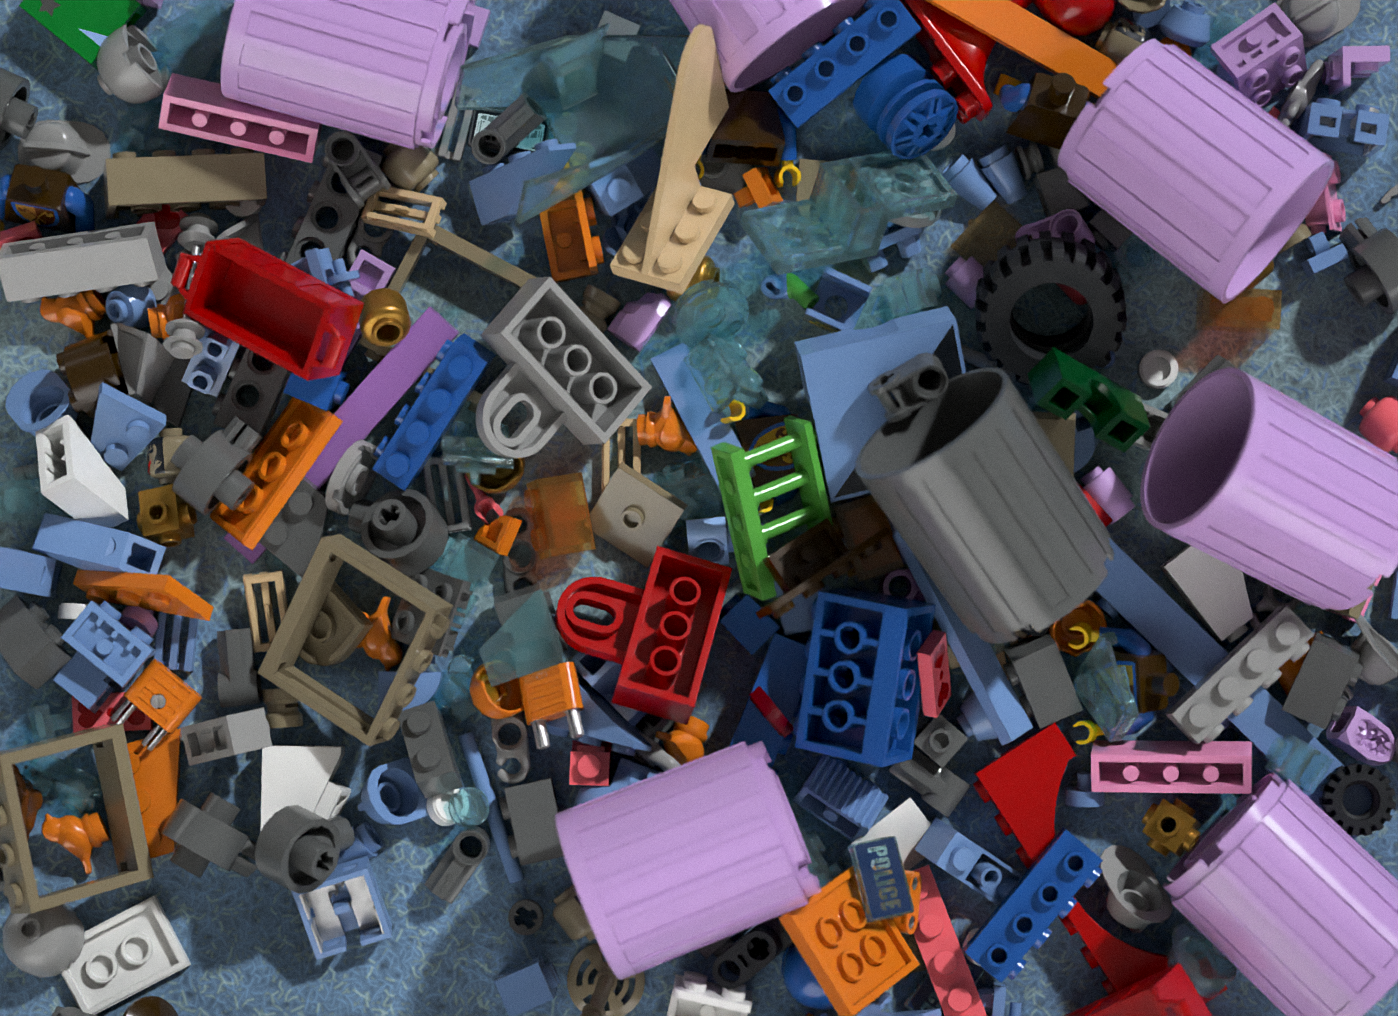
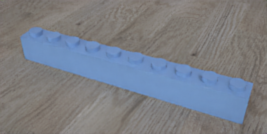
[1093,538,1372,839]

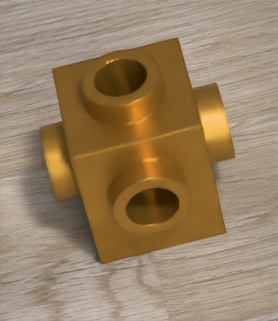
[137,484,197,548]
[1142,798,1201,857]

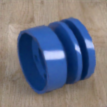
[853,54,958,159]

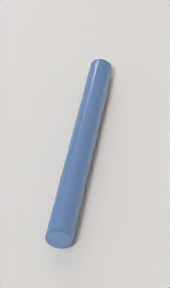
[458,732,524,884]

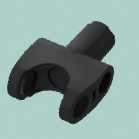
[712,914,793,989]

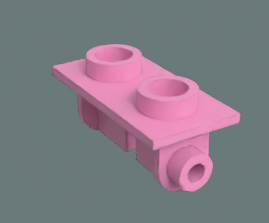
[1305,152,1346,235]

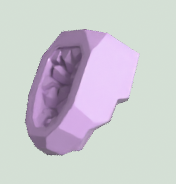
[607,292,672,353]
[1326,706,1396,766]

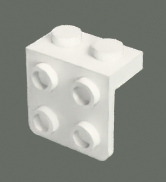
[667,971,752,1016]

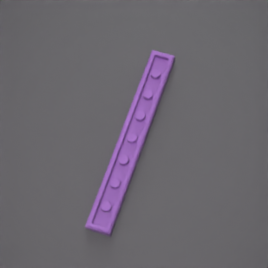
[224,306,460,564]

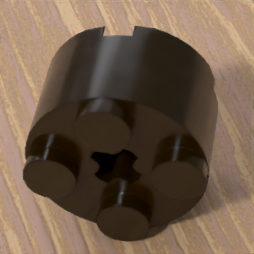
[56,329,129,419]

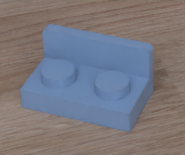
[61,600,156,687]

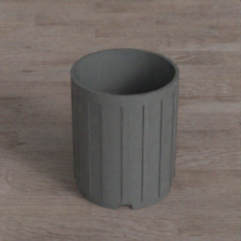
[855,367,1114,643]

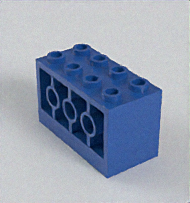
[793,587,936,767]

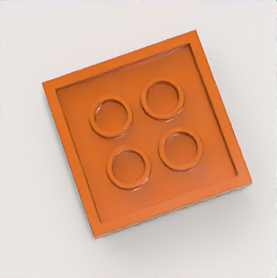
[779,863,920,1016]

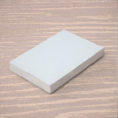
[61,895,191,1015]

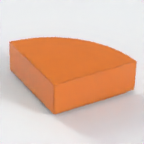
[473,515,522,556]

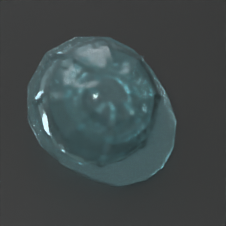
[1167,924,1237,999]

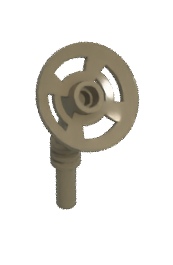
[567,942,645,1016]

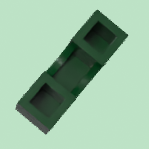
[1027,347,1150,453]

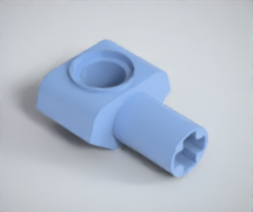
[686,516,767,567]

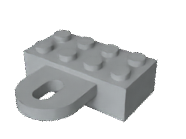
[476,276,652,458]

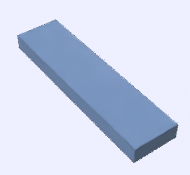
[650,342,756,493]

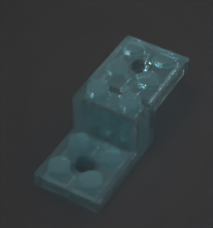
[739,151,958,275]

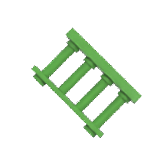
[711,415,833,601]

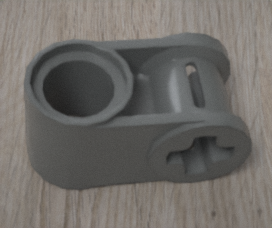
[325,131,392,209]
[868,353,948,423]

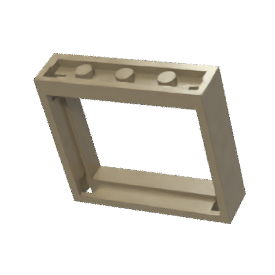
[359,221,537,414]
[257,534,453,746]
[0,724,154,914]

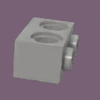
[180,707,272,766]

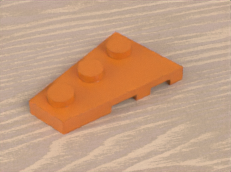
[73,570,214,621]
[127,728,182,859]

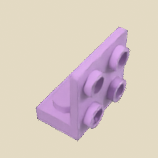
[1210,2,1307,107]

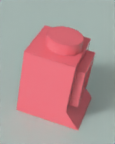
[569,741,611,786]

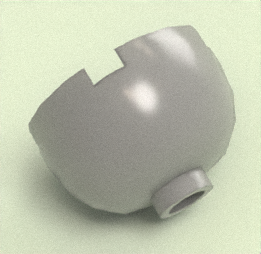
[97,24,171,104]
[2,904,84,978]

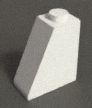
[35,414,129,528]
[1160,545,1253,643]
[260,745,345,832]

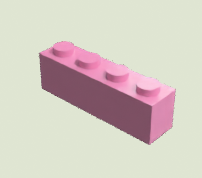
[158,73,322,163]
[1091,740,1252,794]

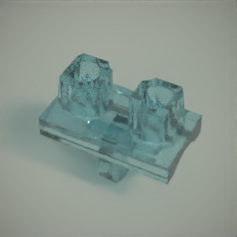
[441,421,515,485]

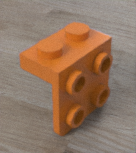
[538,189,605,283]

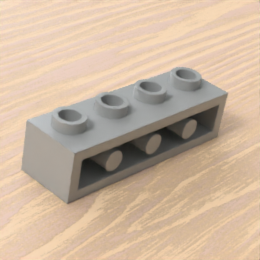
[0,221,166,303]
[1165,606,1315,744]

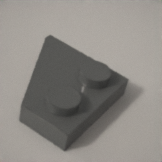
[259,476,329,578]

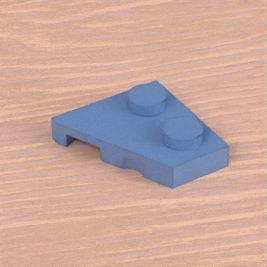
[90,382,166,472]

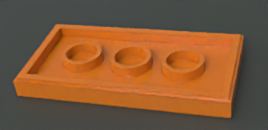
[209,397,343,551]

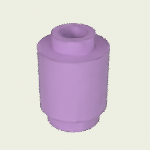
[945,256,984,309]
[1080,465,1135,525]

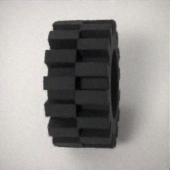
[1319,764,1396,836]

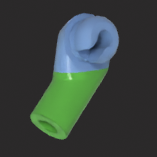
[761,273,820,310]

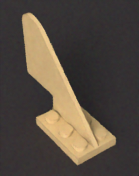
[610,24,735,294]

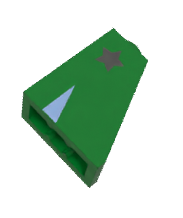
[19,0,146,70]

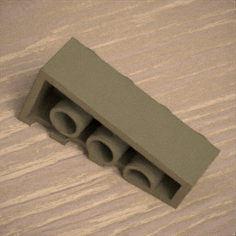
[103,147,267,220]

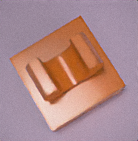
[733,167,783,209]

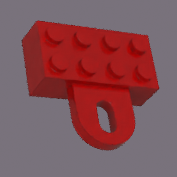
[555,546,733,725]

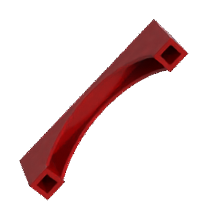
[972,722,1228,1004]

